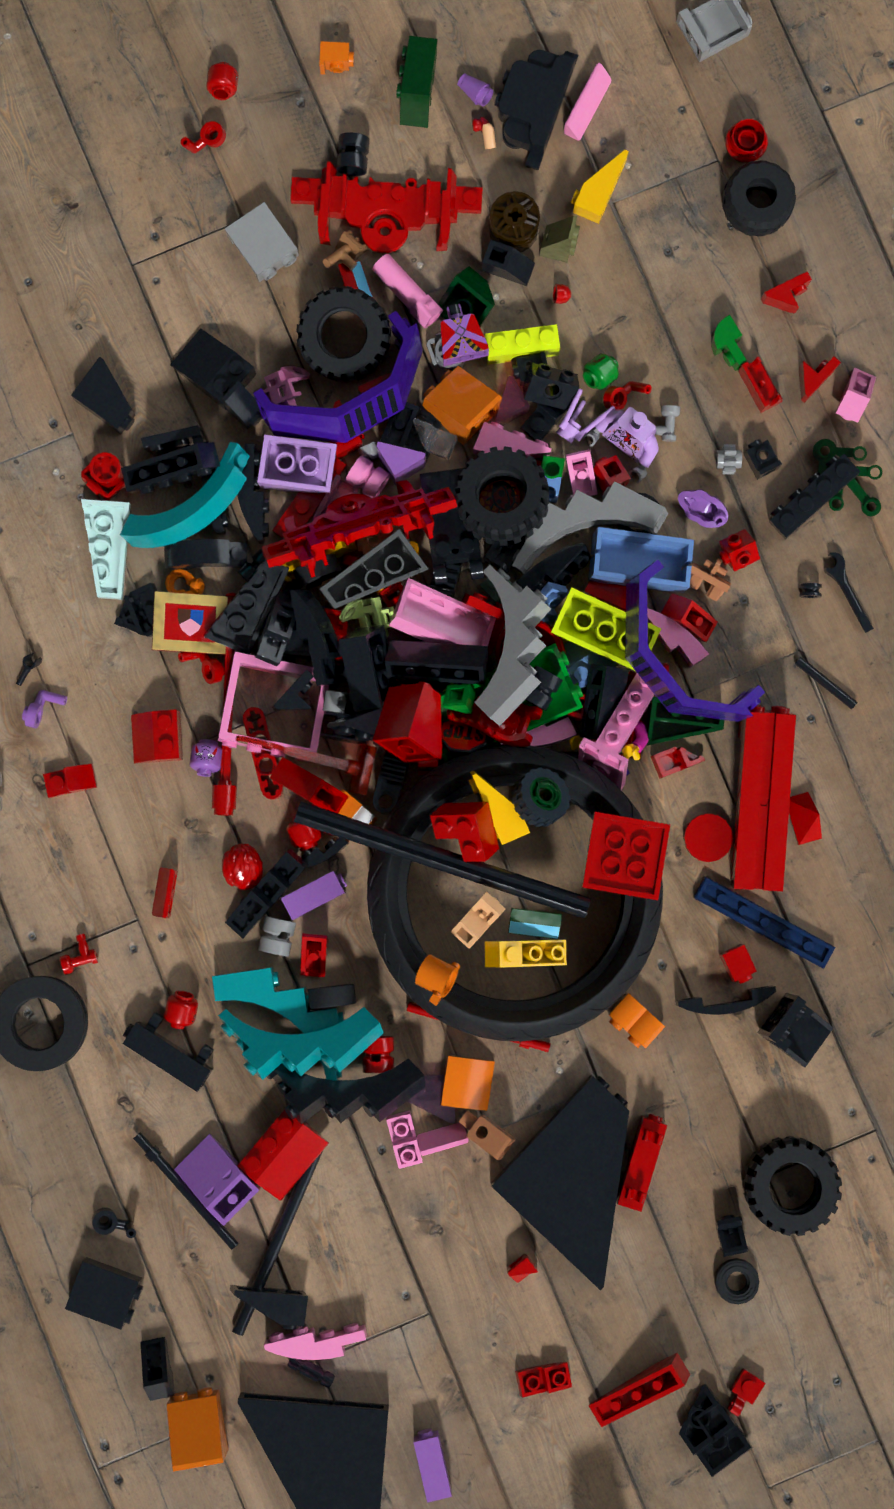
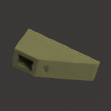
[540,216,580,263]

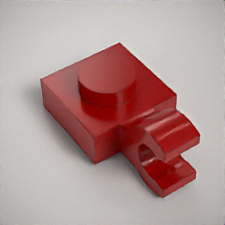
[727,1368,766,1417]

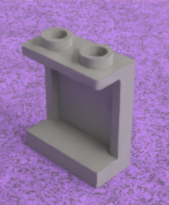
[676,0,752,62]
[225,202,299,282]

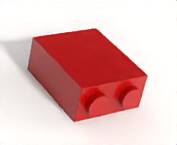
[270,757,349,814]

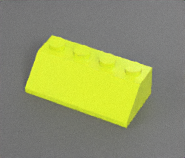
[551,587,661,671]

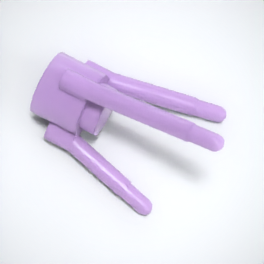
[556,388,615,444]

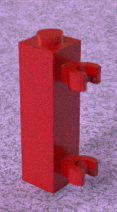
[616,1113,668,1212]

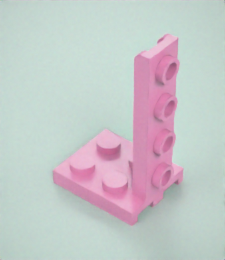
[578,673,654,791]

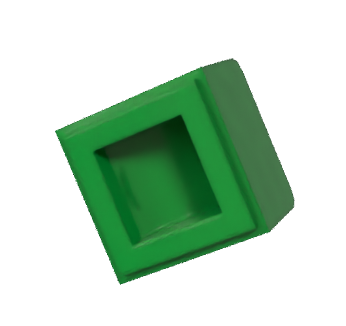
[443,684,476,714]

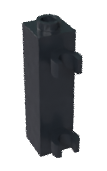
[122,1012,214,1092]

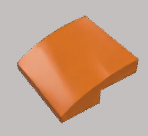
[440,1055,495,1111]

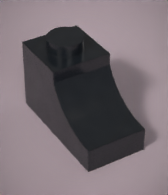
[140,1337,175,1401]

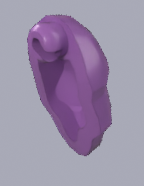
[678,489,728,528]

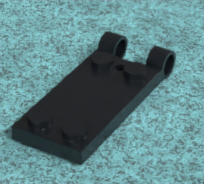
[420,468,484,585]

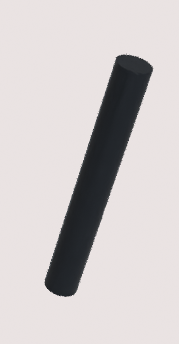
[795,656,858,710]

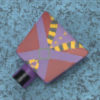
[440,304,489,366]

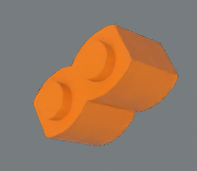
[608,992,665,1048]

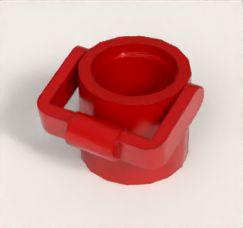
[81,452,125,500]

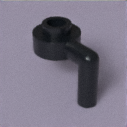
[92,1208,136,1238]

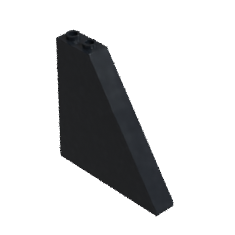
[491,1075,630,1291]
[238,1392,389,1509]

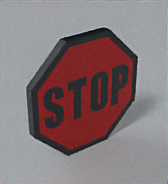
[441,719,489,755]

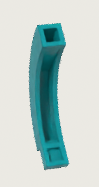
[120,442,250,548]

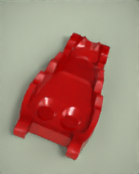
[447,696,543,747]

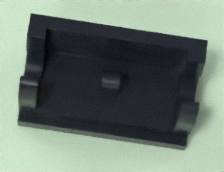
[484,535,525,574]

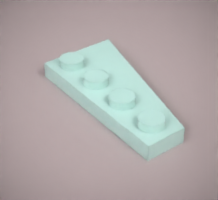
[81,499,131,600]

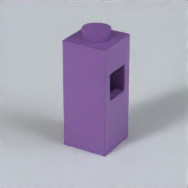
[281,871,347,920]
[413,1429,452,1503]

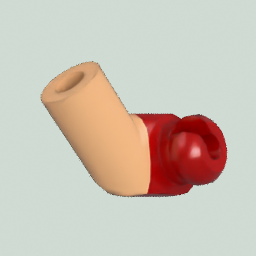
[472,117,496,149]

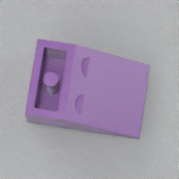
[174,1134,261,1226]

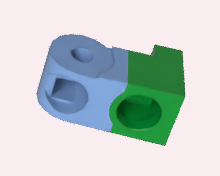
[541,455,565,503]

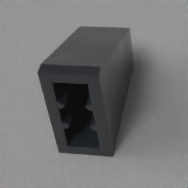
[71,357,135,434]

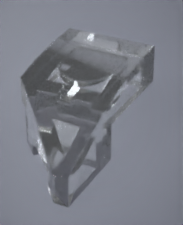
[413,418,458,460]

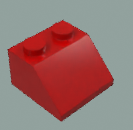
[131,709,183,764]

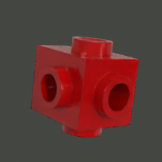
[719,529,760,572]

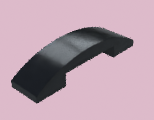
[675,985,776,1015]

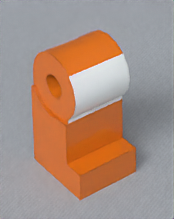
[339,789,378,825]

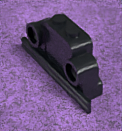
[494,50,579,170]

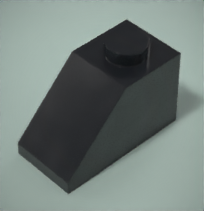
[221,381,262,429]

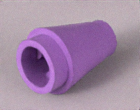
[457,73,493,107]

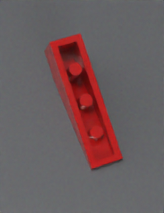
[589,1353,690,1427]

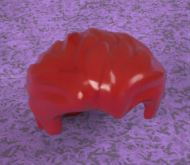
[222,843,263,890]

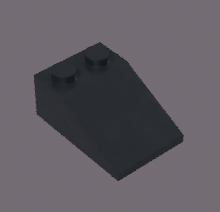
[170,328,256,410]

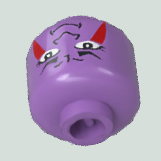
[189,739,222,777]

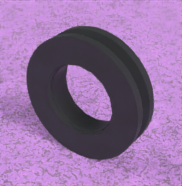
[0,976,88,1071]

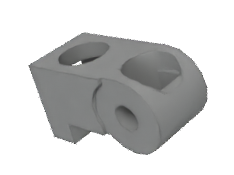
[322,690,354,715]

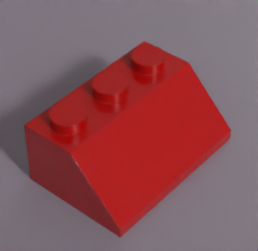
[238,1109,329,1201]

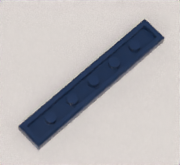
[694,877,835,969]

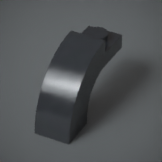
[164,539,247,570]

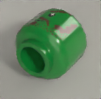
[583,353,619,390]

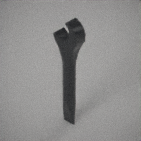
[824,552,874,633]

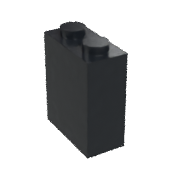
[65,1257,144,1330]

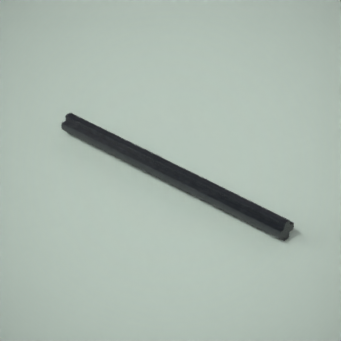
[294,801,591,918]

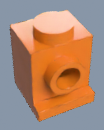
[319,41,354,74]

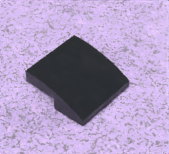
[380,402,442,463]

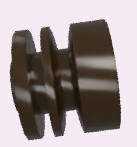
[489,191,540,253]

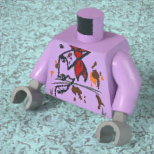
[582,407,659,483]

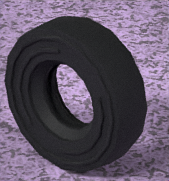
[714,1258,760,1305]

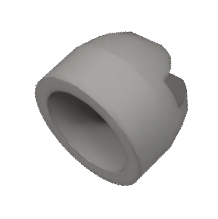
[357,442,378,461]

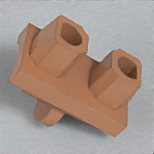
[690,557,731,601]

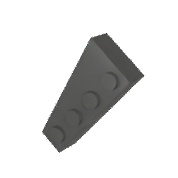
[319,529,428,609]

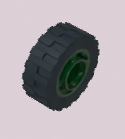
[511,767,570,827]

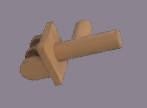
[323,230,368,270]

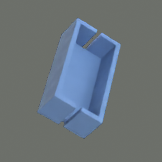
[588,527,694,593]

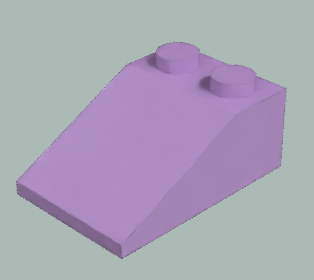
[257,435,337,493]

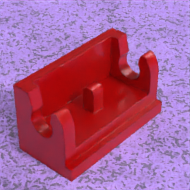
[738,357,782,413]

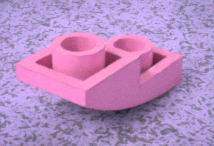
[386,1110,423,1169]

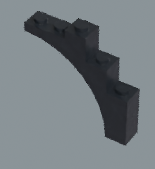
[267,1058,426,1124]

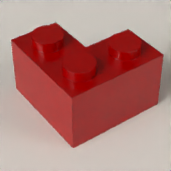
[430,802,499,862]

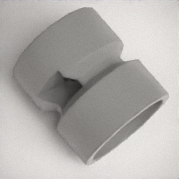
[258,916,296,957]

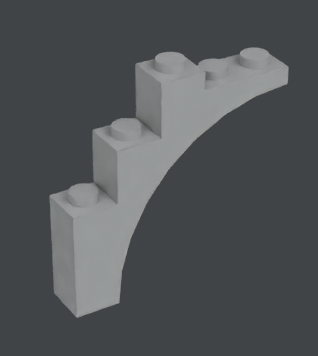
[512,481,668,575]
[475,565,551,726]

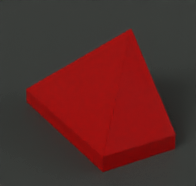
[789,792,822,845]

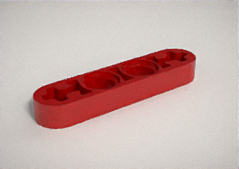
[243,707,284,800]

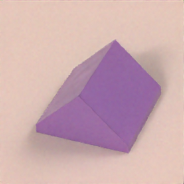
[377,442,426,485]

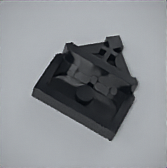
[114,583,157,637]

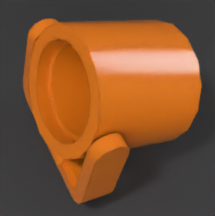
[415,954,461,1006]

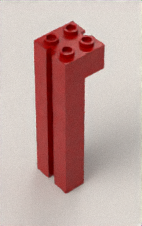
[731,705,796,892]

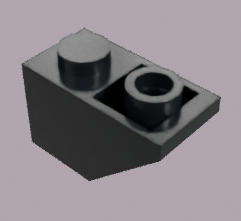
[482,240,535,286]

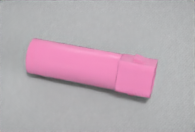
[372,254,443,328]

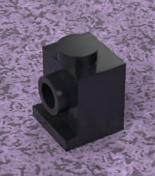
[512,351,547,386]
[744,439,782,480]

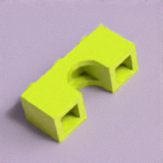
[485,324,560,365]

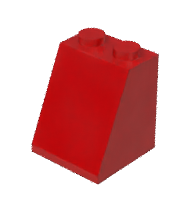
[373,682,442,763]

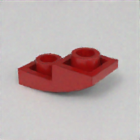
[515,1362,572,1398]

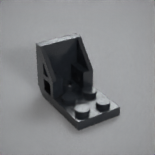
[757,993,833,1068]

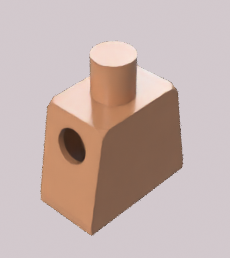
[459,1111,517,1160]

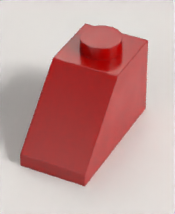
[661,593,718,643]

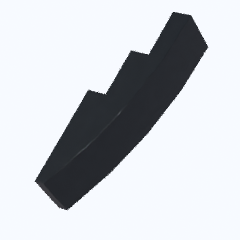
[225,848,308,939]

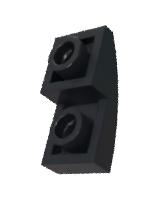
[301,837,349,868]

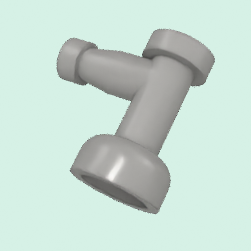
[655,405,681,442]

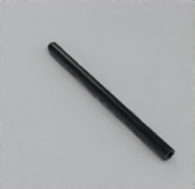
[232,1151,323,1336]

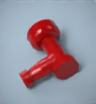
[60,934,98,975]

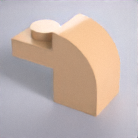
[451,892,505,949]

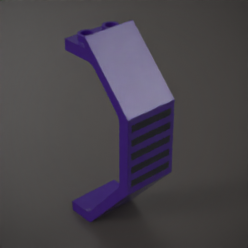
[253,311,423,443]
[625,560,765,722]

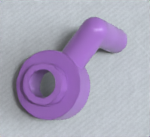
[22,690,67,729]

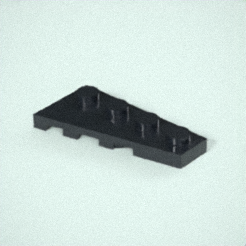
[204,559,289,655]

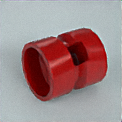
[362,1036,394,1073]

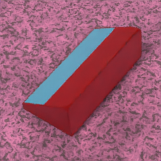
[337,261,373,297]

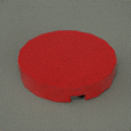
[683,813,733,862]

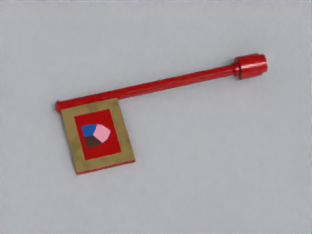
[152,591,237,816]

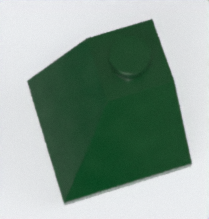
[438,266,495,327]

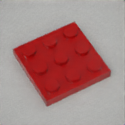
[582,812,670,900]

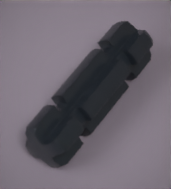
[287,1358,335,1388]

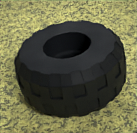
[722,160,796,237]

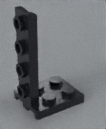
[141,425,229,534]

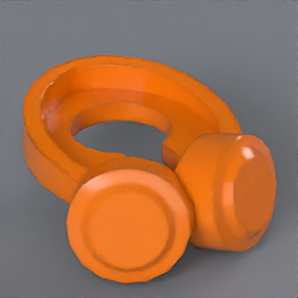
[165,569,205,595]

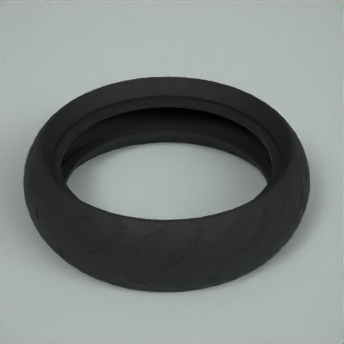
[367,745,663,1041]

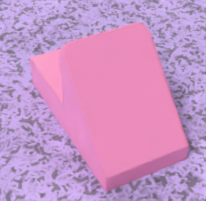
[566,449,598,496]

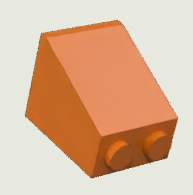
[422,366,502,446]
[167,1387,229,1472]

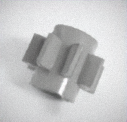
[716,444,742,474]

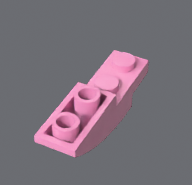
[264,1323,367,1360]

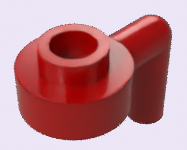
[180,121,226,154]
[603,381,652,410]
[178,652,225,684]

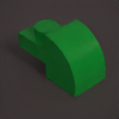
[711,315,747,371]

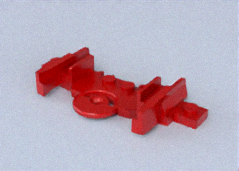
[291,161,483,254]
[261,480,457,578]

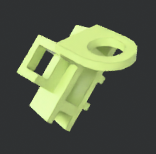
[339,597,394,637]

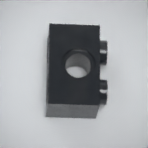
[522,363,579,411]

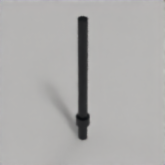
[133,1132,239,1250]

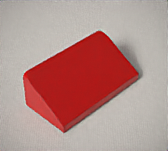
[152,867,178,918]

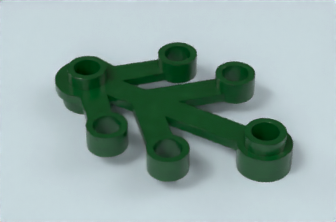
[813,439,883,517]

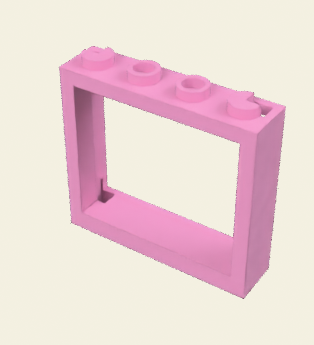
[217,652,329,762]

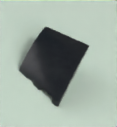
[679,1384,753,1477]

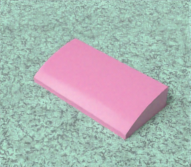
[389,578,496,646]

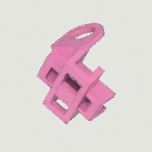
[263,366,310,406]

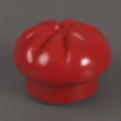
[725,119,768,163]

